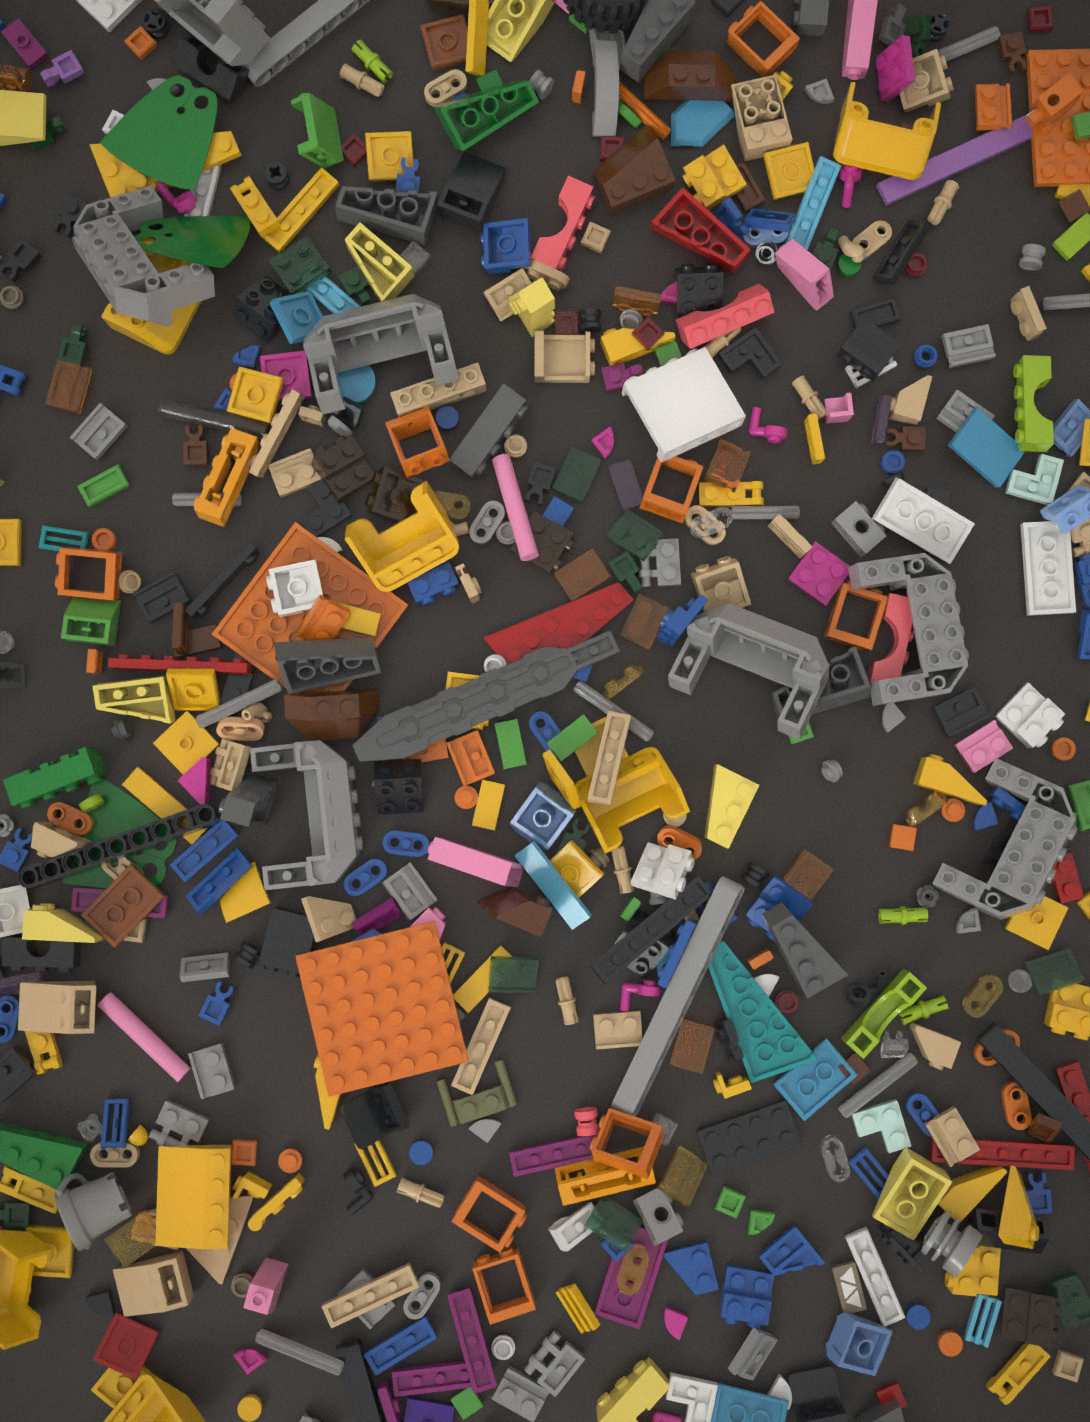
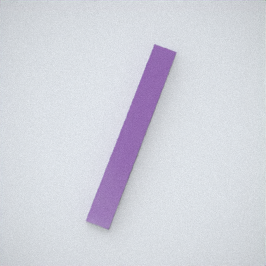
[876,115,1032,206]

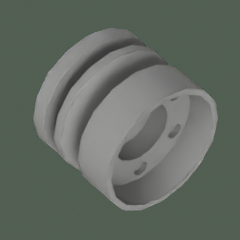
[920,1210,983,1278]

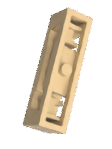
[390,362,487,417]

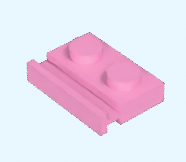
[954,720,1013,773]

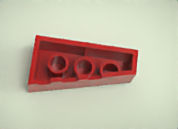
[651,187,751,273]

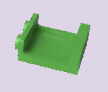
[291,93,344,168]

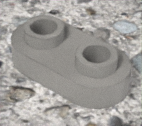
[469,501,505,545]
[403,1272,441,1319]

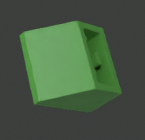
[61,596,121,646]

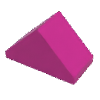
[178,757,212,805]

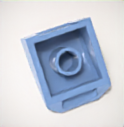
[510,782,578,851]
[826,1312,893,1376]

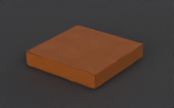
[420,14,468,71]

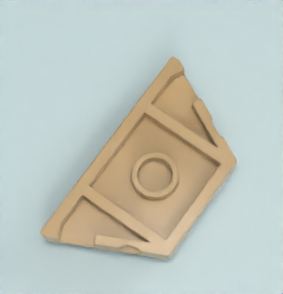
[186,1194,254,1284]

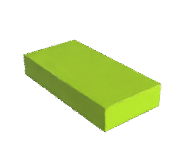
[1052,212,1090,261]

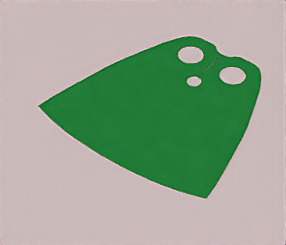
[100,75,217,190]
[134,215,250,268]
[62,778,177,889]

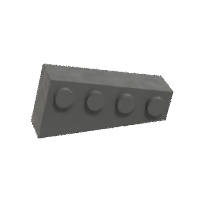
[620,0,696,83]
[274,637,381,695]
[761,902,848,999]

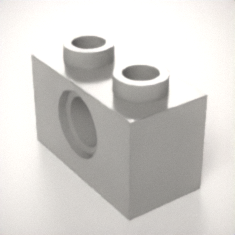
[831,501,886,557]
[633,1186,683,1246]

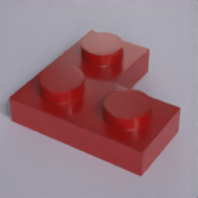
[1047,852,1084,903]

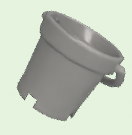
[54,1172,133,1251]

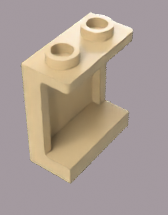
[535,331,595,383]

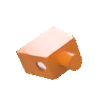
[1025,72,1084,127]

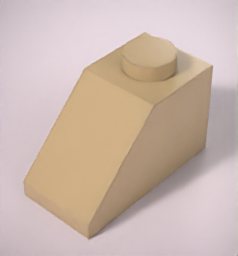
[887,375,932,426]
[909,1022,961,1070]

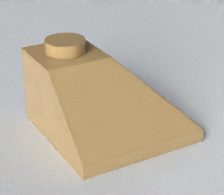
[31,822,93,859]

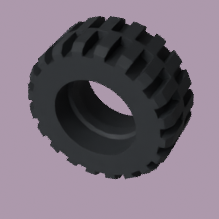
[563,0,648,34]

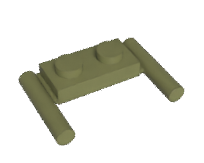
[436,1059,518,1127]

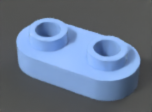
[743,227,789,248]

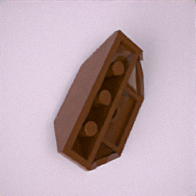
[644,49,736,101]
[283,688,379,741]

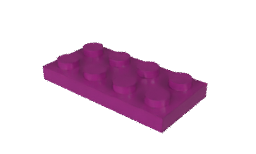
[594,1220,668,1329]

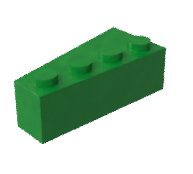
[433,79,539,151]
[3,747,108,809]
[0,1122,91,1190]

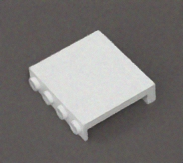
[622,347,746,463]

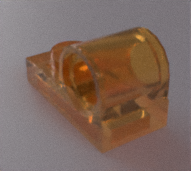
[0,65,32,92]

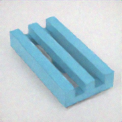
[963,1294,1002,1348]

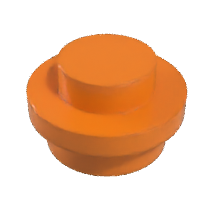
[455,786,478,809]
[941,799,965,822]
[278,1148,302,1173]

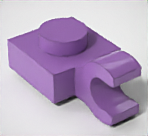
[40,50,84,88]

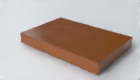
[81,863,166,948]

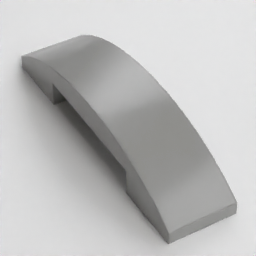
[592,40,619,137]

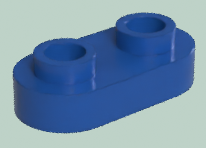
[529,712,561,754]
[382,830,430,857]
[344,859,388,896]
[0,995,19,1043]
[905,1092,939,1137]

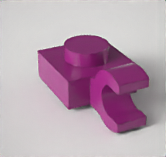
[601,363,643,392]

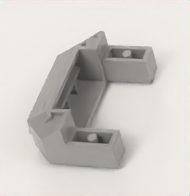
[154,0,270,66]
[72,186,215,326]
[303,294,459,415]
[848,553,969,706]
[668,603,829,740]
[250,740,363,890]
[932,758,1078,920]

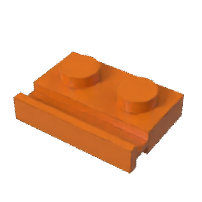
[974,84,1012,130]
[296,594,350,641]
[446,730,495,786]

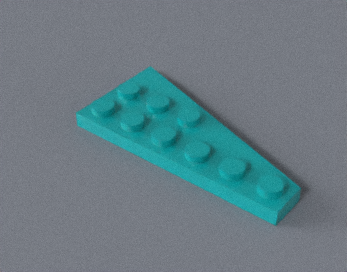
[708,940,818,1083]

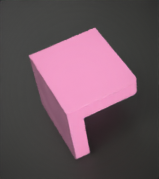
[823,392,854,424]

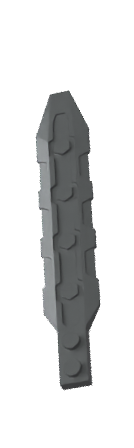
[352,631,620,762]

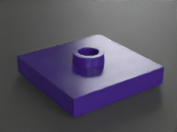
[404,1395,455,1422]

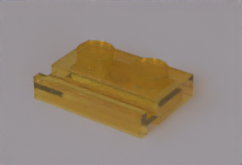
[657,1146,708,1207]
[104,1209,156,1269]

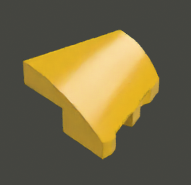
[220,861,271,923]

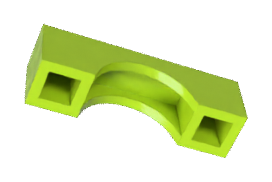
[1013,355,1054,452]
[840,969,927,1059]

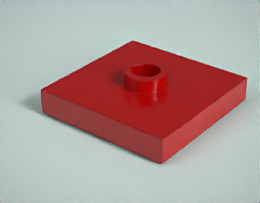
[92,1313,160,1380]

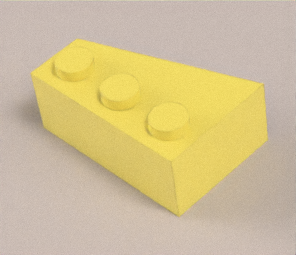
[345,223,415,302]
[508,277,555,337]
[93,675,176,724]
[704,764,759,849]
[596,1357,670,1422]

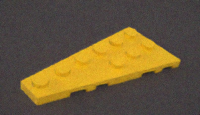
[89,131,242,197]

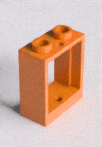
[726,1,800,78]
[385,406,450,477]
[639,456,704,524]
[55,547,123,600]
[823,581,888,652]
[590,1108,664,1179]
[451,1175,527,1252]
[472,1246,536,1325]

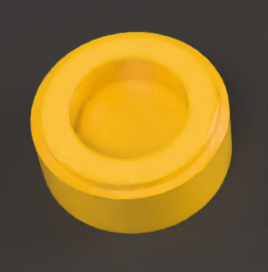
[237,1394,263,1422]

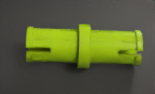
[352,40,393,84]
[878,906,928,925]
[899,995,949,1025]

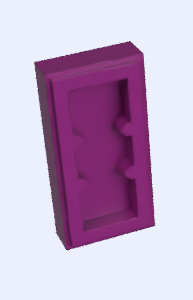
[1,18,49,70]
[352,898,404,936]
[377,1378,402,1422]

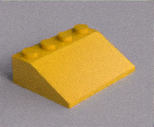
[155,1145,232,1249]

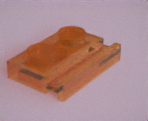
[613,286,661,315]
[45,360,92,414]
[704,439,751,493]
[554,548,611,602]
[619,593,669,650]
[783,849,834,900]
[669,1019,715,1074]

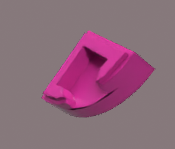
[660,281,677,304]
[591,426,614,459]
[664,1306,688,1340]
[233,1348,268,1375]

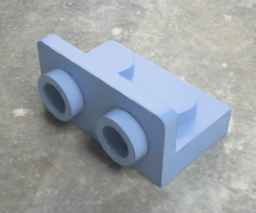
[1040,485,1090,534]

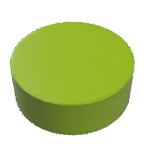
[79,794,104,813]

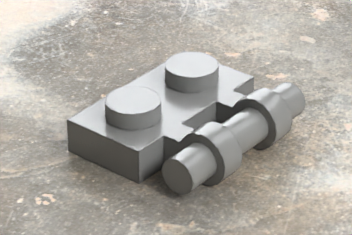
[637,538,681,587]
[149,1099,210,1146]
[524,1330,585,1397]

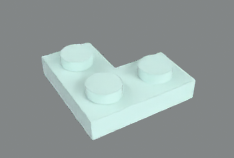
[1005,454,1064,505]
[851,1099,911,1153]

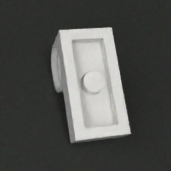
[548,1202,603,1251]

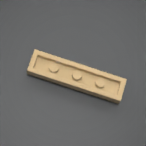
[249,389,305,478]
[587,711,631,806]
[451,997,511,1095]
[321,1262,420,1329]

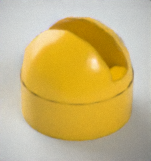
[127,1125,148,1146]

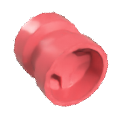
[574,1107,600,1136]

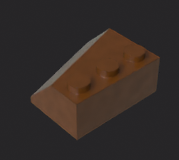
[592,125,676,215]
[477,887,552,937]

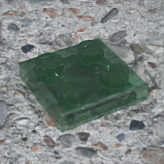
[269,235,332,295]

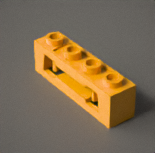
[194,428,261,527]
[555,1147,656,1206]

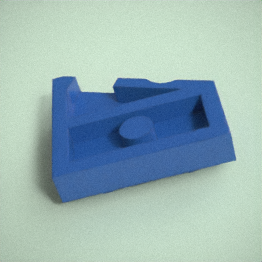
[758,1224,825,1276]
[663,1240,719,1295]

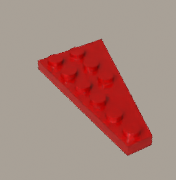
[483,582,634,665]

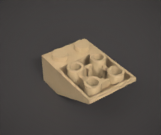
[731,75,793,162]
[18,981,96,1034]
[113,1250,194,1317]

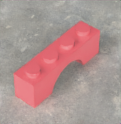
[531,176,595,271]
[675,284,774,349]
[867,593,914,683]

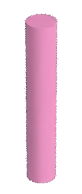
[492,454,539,561]
[97,992,191,1083]

